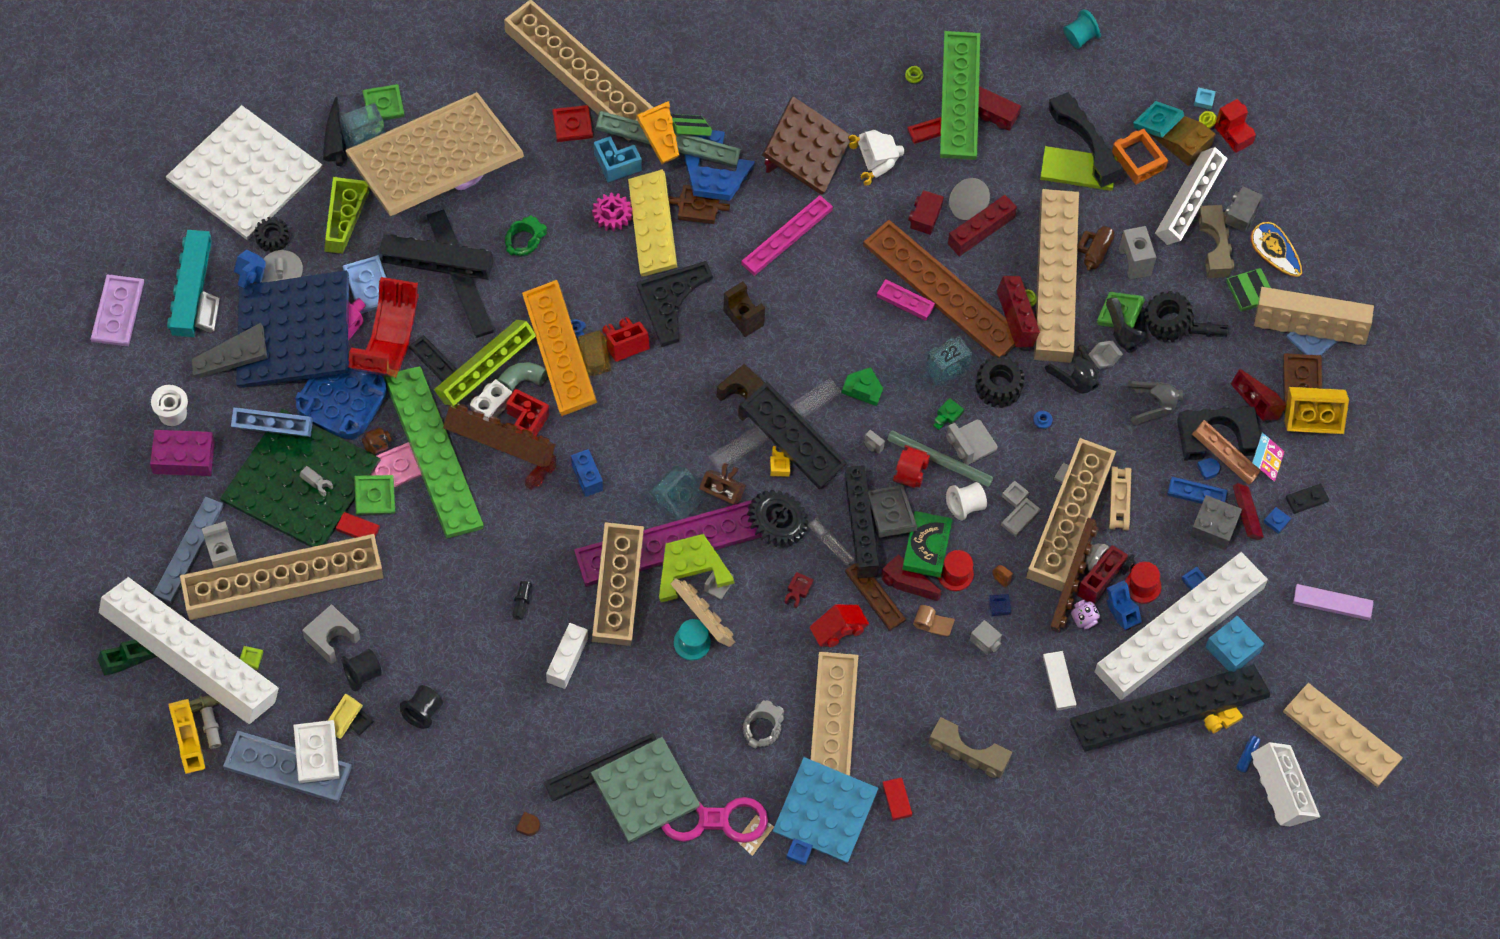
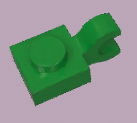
[933,398,964,430]

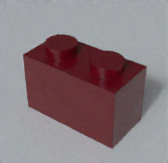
[908,190,944,235]

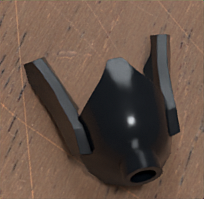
[1106,298,1146,353]
[1044,345,1099,394]

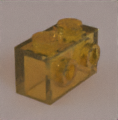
[578,330,611,376]

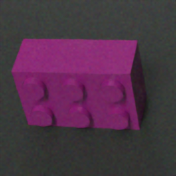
[150,430,215,476]

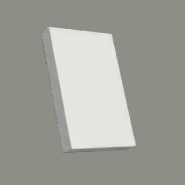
[294,720,340,783]

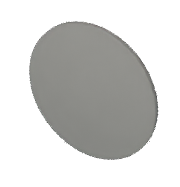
[949,178,990,221]
[262,250,303,283]

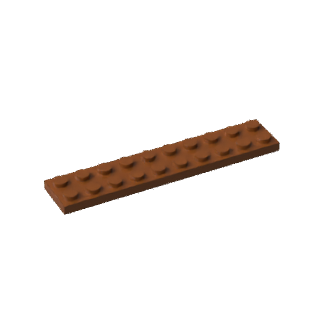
[863,220,1015,358]

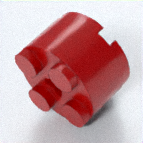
[893,445,930,488]

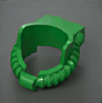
[505,215,547,256]

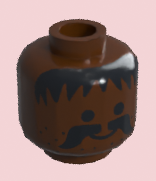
[362,427,392,455]

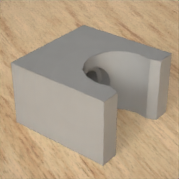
[1119,226,1156,280]
[201,521,238,568]
[302,604,360,665]

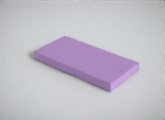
[91,275,144,347]

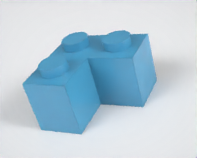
[594,136,642,182]

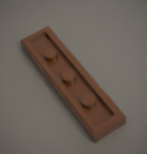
[845,563,906,631]

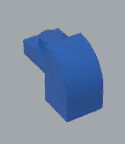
[234,250,266,288]
[1106,580,1142,630]

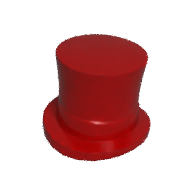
[938,550,974,591]
[1125,562,1161,604]

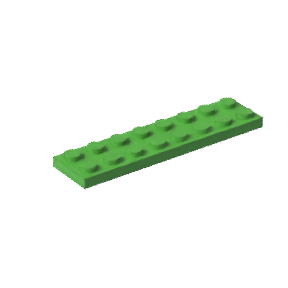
[940,31,980,160]

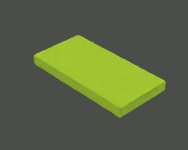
[1040,146,1117,191]

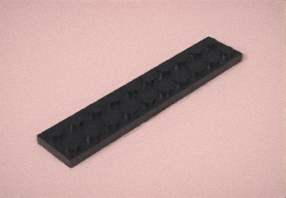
[1070,664,1270,752]

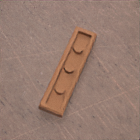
[1192,420,1261,485]

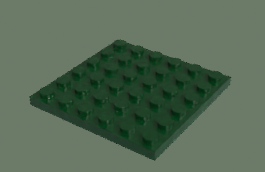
[220,409,381,547]

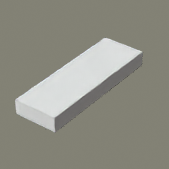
[1043,651,1076,711]

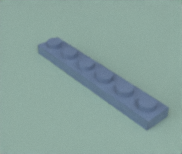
[153,497,224,604]

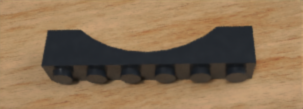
[1049,92,1122,188]

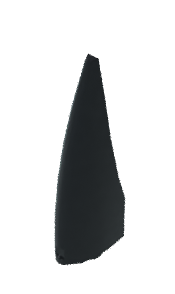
[323,97,347,166]

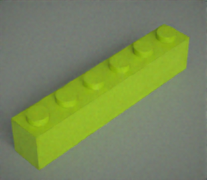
[434,320,536,406]

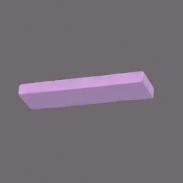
[1293,584,1373,621]

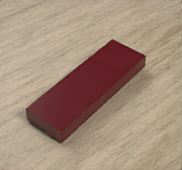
[1233,483,1264,540]

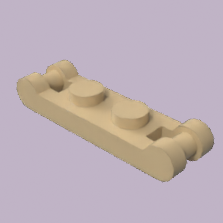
[1109,466,1131,531]

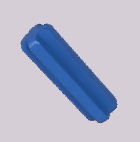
[1236,735,1260,773]

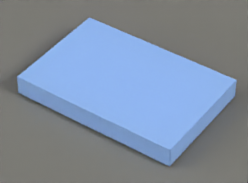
[343,255,386,314]

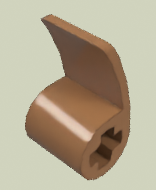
[913,605,955,637]

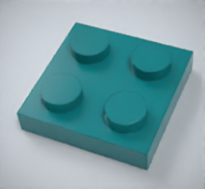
[1133,101,1184,138]

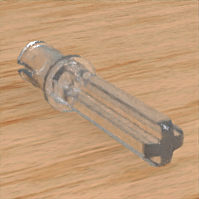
[808,518,855,566]

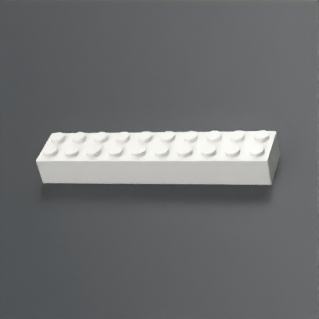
[1095,552,1268,700]
[99,577,279,724]

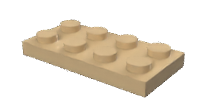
[670,579,735,647]

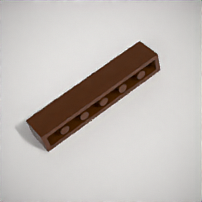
[443,404,556,467]

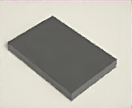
[868,485,917,537]

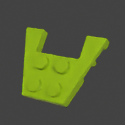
[659,534,735,602]

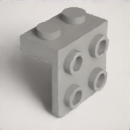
[946,420,997,465]

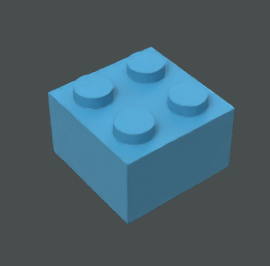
[1206,616,1264,672]

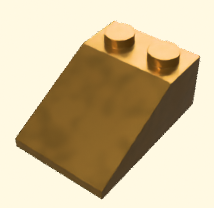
[1148,116,1215,166]

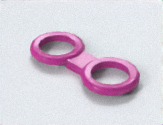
[661,797,768,843]

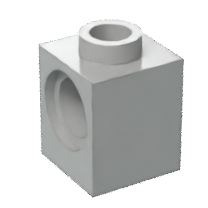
[970,620,1002,655]

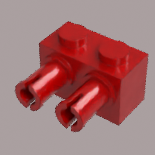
[602,317,650,362]

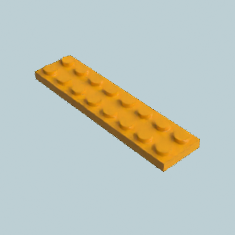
[522,280,597,416]

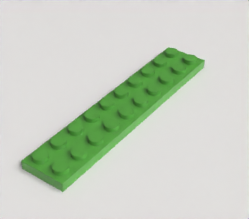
[384,366,484,538]

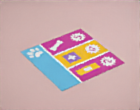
[1252,433,1285,482]

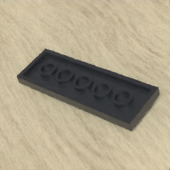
[739,382,847,489]

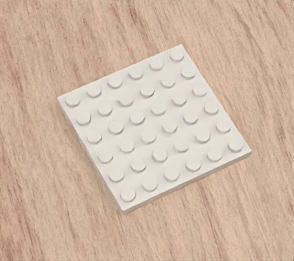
[166,105,323,240]

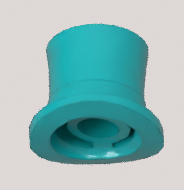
[1063,9,1101,49]
[674,619,711,661]

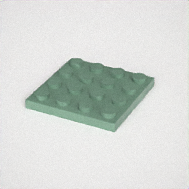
[591,737,700,843]

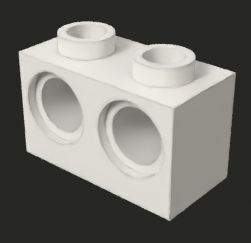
[470,379,513,418]

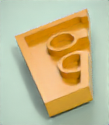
[636,101,679,164]

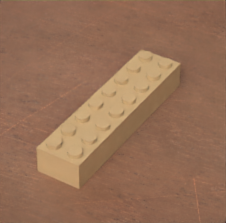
[1026,438,1116,591]

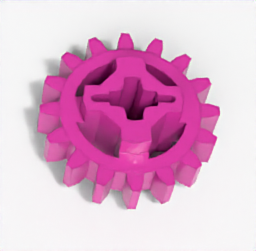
[592,193,632,231]

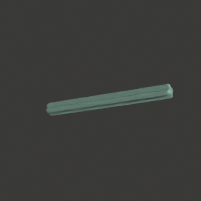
[887,431,993,487]

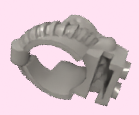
[743,700,784,749]

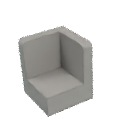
[1088,340,1123,369]
[704,571,733,600]

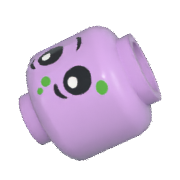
[1071,600,1100,630]

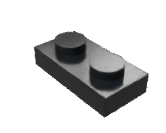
[1286,483,1329,514]

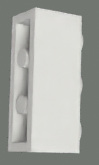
[546,623,588,689]

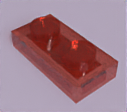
[525,454,556,490]

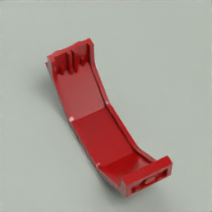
[349,277,419,378]

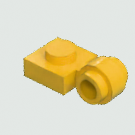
[1204,708,1243,734]

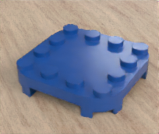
[295,361,387,440]

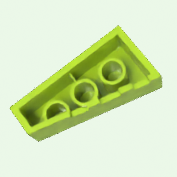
[324,177,369,254]

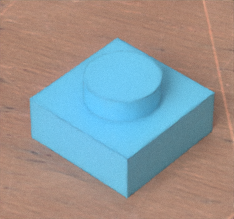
[1194,87,1216,110]

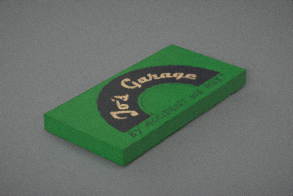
[902,511,953,578]

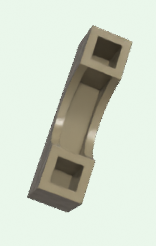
[1197,205,1234,278]
[929,717,1012,778]

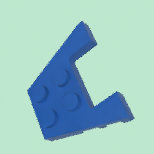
[684,154,755,201]

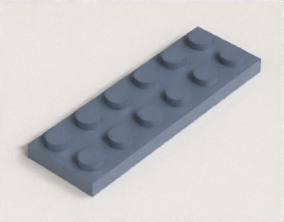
[223,731,352,803]

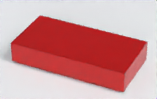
[907,117,941,144]
[336,512,380,538]
[882,777,912,821]

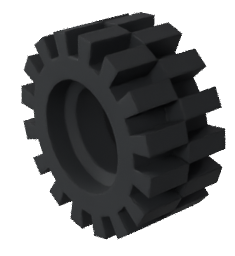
[254,217,289,252]

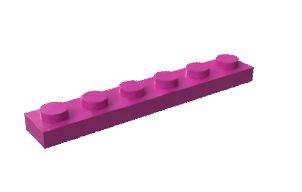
[741,195,833,276]

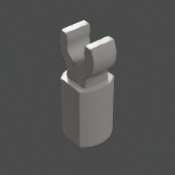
[300,466,333,496]

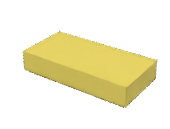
[328,694,363,739]

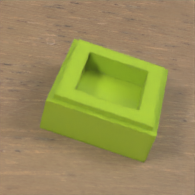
[240,646,264,670]

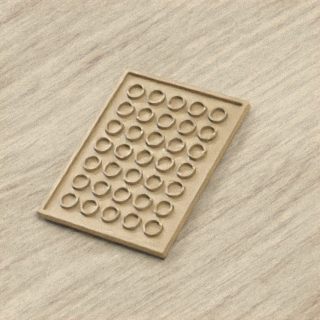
[346,92,524,216]

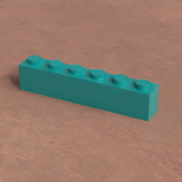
[167,230,212,337]

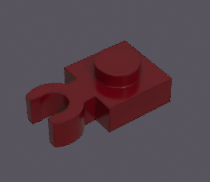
[785,572,814,608]

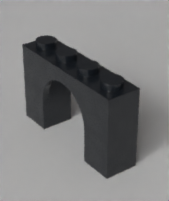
[1177,406,1260,461]

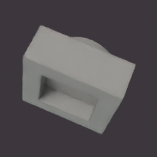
[864,430,885,454]
[1001,481,1029,508]

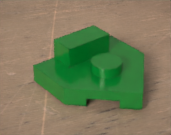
[841,367,883,406]

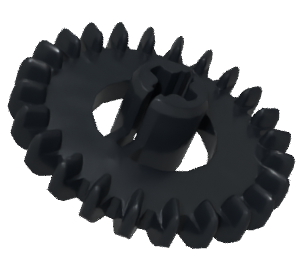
[747,490,809,548]

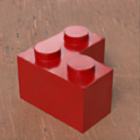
[1214,99,1256,153]
[506,389,549,436]
[809,604,869,647]

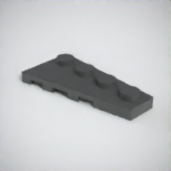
[192,323,267,379]

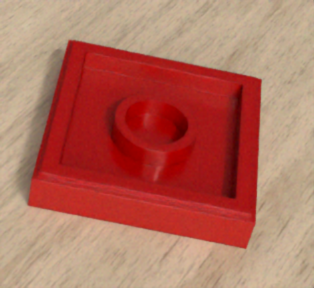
[552,105,593,142]

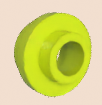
[1199,111,1217,128]

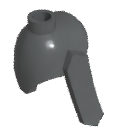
[1127,381,1183,425]

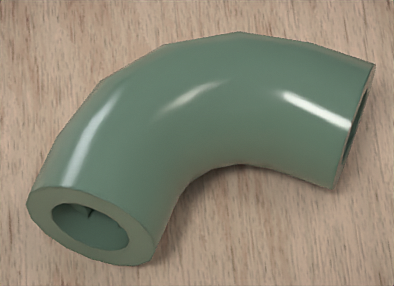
[497,362,548,391]

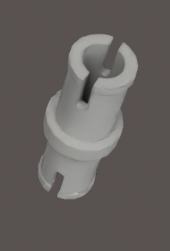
[200,707,222,749]

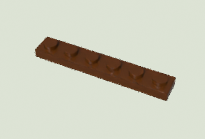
[1051,518,1098,633]

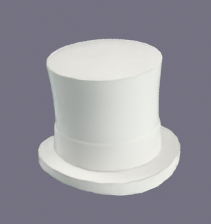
[151,385,188,426]
[946,482,987,521]

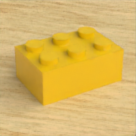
[1284,387,1349,434]

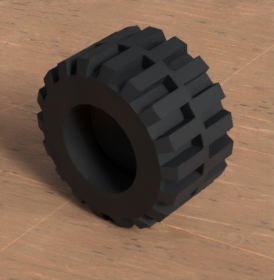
[1145,291,1194,342]
[975,356,1025,408]

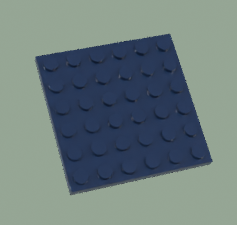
[236,270,349,388]

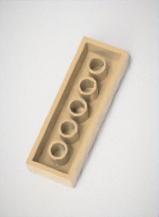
[1254,287,1374,345]
[592,522,644,646]

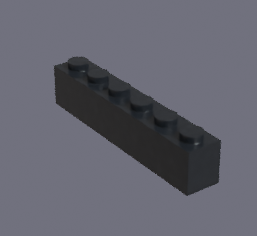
[378,234,494,280]

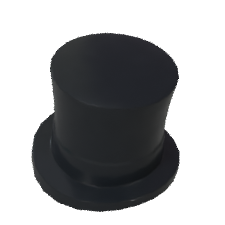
[341,649,382,692]
[400,685,443,729]

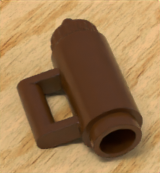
[1077,226,1114,271]

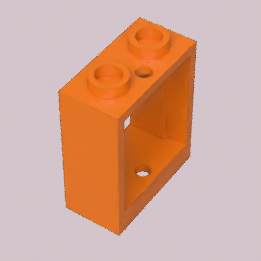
[1112,129,1168,185]

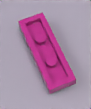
[877,279,935,321]

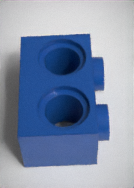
[571,449,603,497]

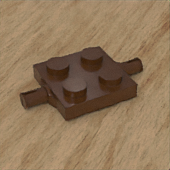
[668,185,730,224]

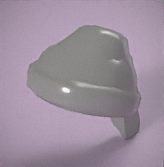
[1084,543,1109,571]

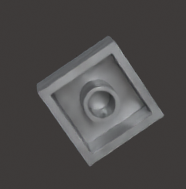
[1190,495,1242,550]

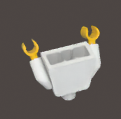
[848,130,904,186]

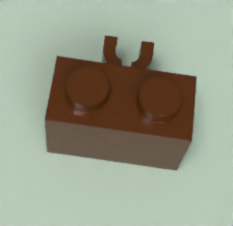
[699,462,746,504]

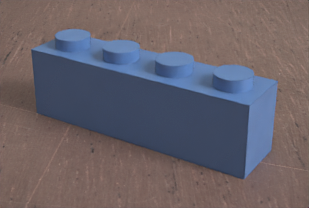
[231,407,313,438]

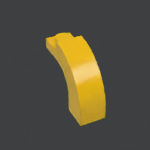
[169,699,205,774]

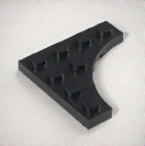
[636,261,713,347]

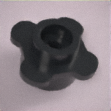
[1120,554,1136,575]

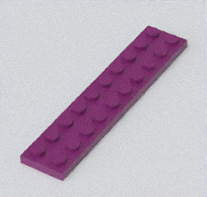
[574,500,762,586]

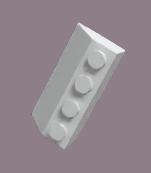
[1251,742,1320,826]

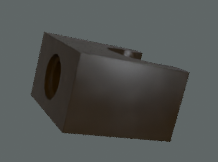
[723,281,765,337]
[716,364,765,421]

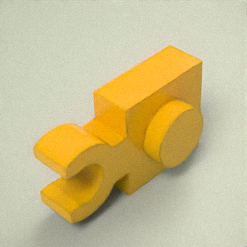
[770,446,790,476]

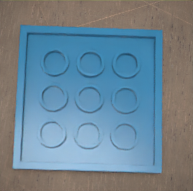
[773,757,878,863]

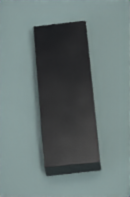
[409,335,457,382]

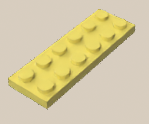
[628,169,677,276]

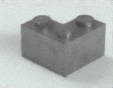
[1224,186,1263,232]

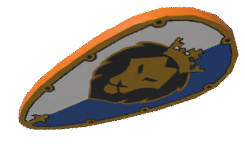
[1251,222,1302,277]

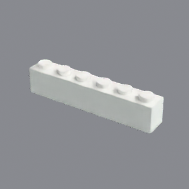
[1155,147,1227,245]

